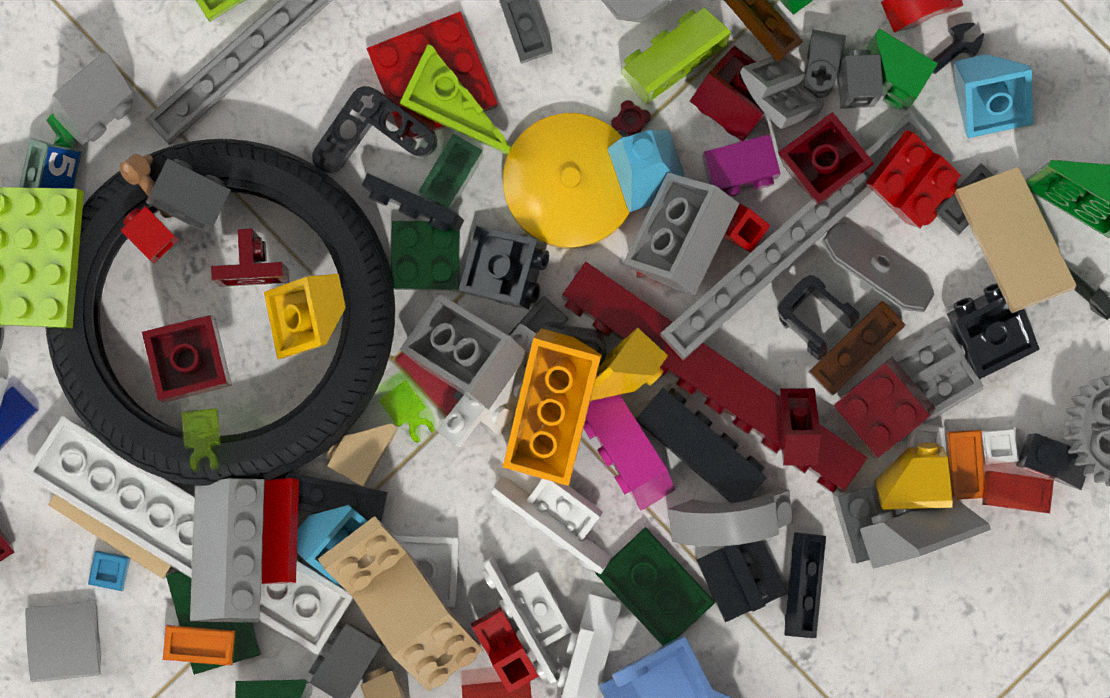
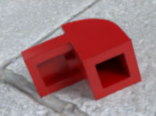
[881,0,964,33]
[471,607,539,693]

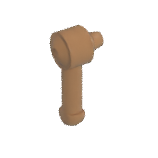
[120,154,173,218]

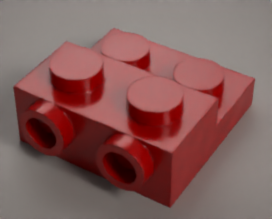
[865,130,961,229]

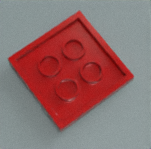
[366,11,498,140]

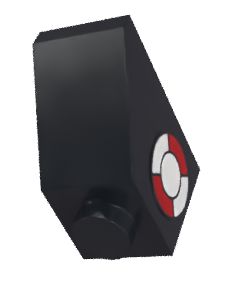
[1016,433,1086,490]

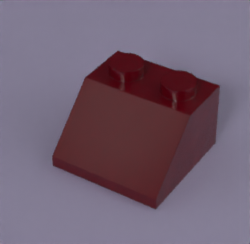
[689,45,766,141]
[778,112,874,205]

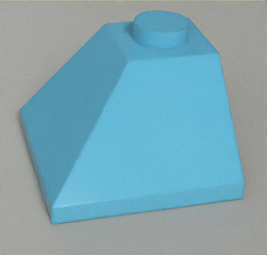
[954,54,1033,138]
[607,130,685,212]
[297,505,368,591]

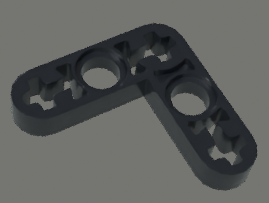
[312,86,438,173]

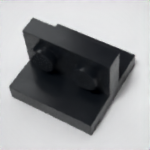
[696,540,788,622]

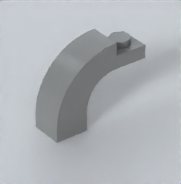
[668,488,793,547]

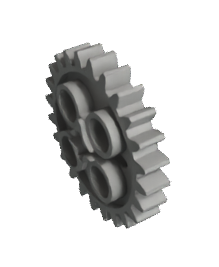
[1064,375,1110,486]

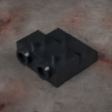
[458,225,549,310]
[947,283,1040,379]

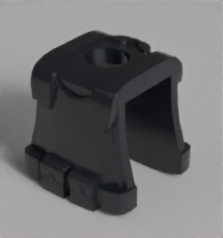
[777,275,860,361]

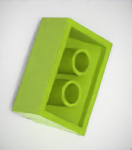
[621,8,731,106]

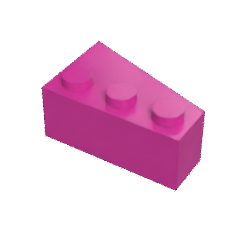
[584,395,675,511]

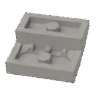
[740,57,824,129]
[893,327,984,423]
[25,601,101,682]

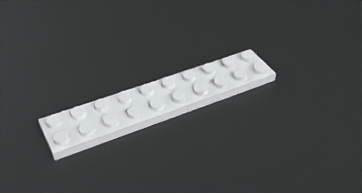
[23,416,353,656]

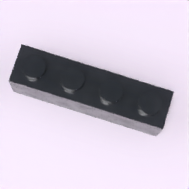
[636,388,767,503]

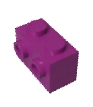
[702,134,781,197]

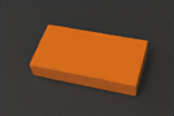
[945,430,986,500]
[162,625,236,666]

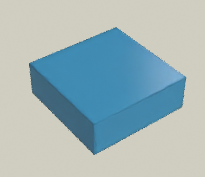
[88,551,130,591]

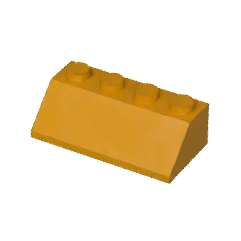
[503,328,602,486]

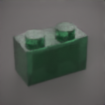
[418,133,484,210]

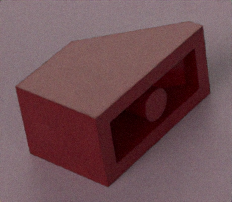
[780,388,821,466]

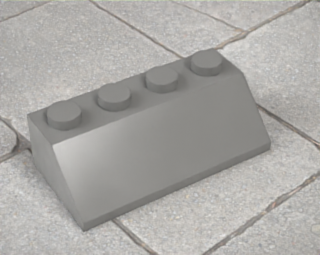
[190,478,265,623]

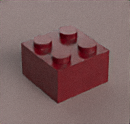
[142,315,232,403]
[833,356,936,458]

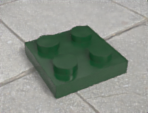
[391,221,460,291]

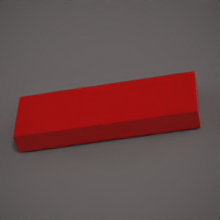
[261,478,299,585]

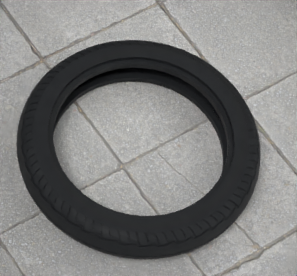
[45,139,395,486]

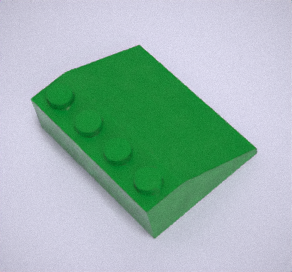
[1025,160,1110,238]

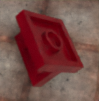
[211,228,290,287]

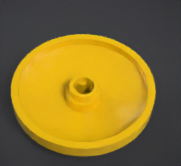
[503,113,630,249]

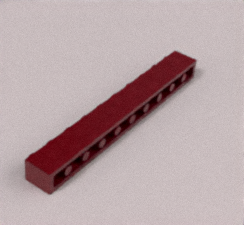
[562,261,868,493]

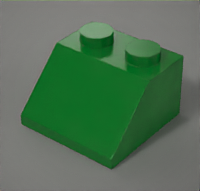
[866,28,938,110]

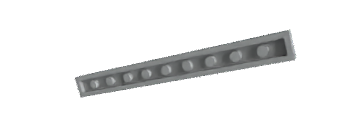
[660,112,932,360]

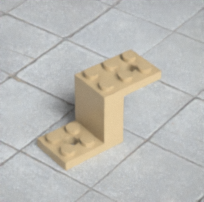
[318,516,483,692]

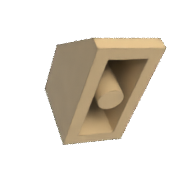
[326,423,399,487]
[360,666,407,698]

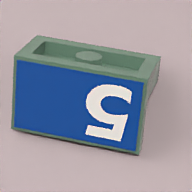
[19,138,82,189]

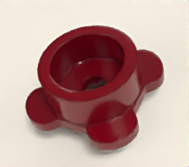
[611,100,651,136]

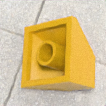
[264,273,346,360]
[590,328,668,401]
[874,442,953,510]

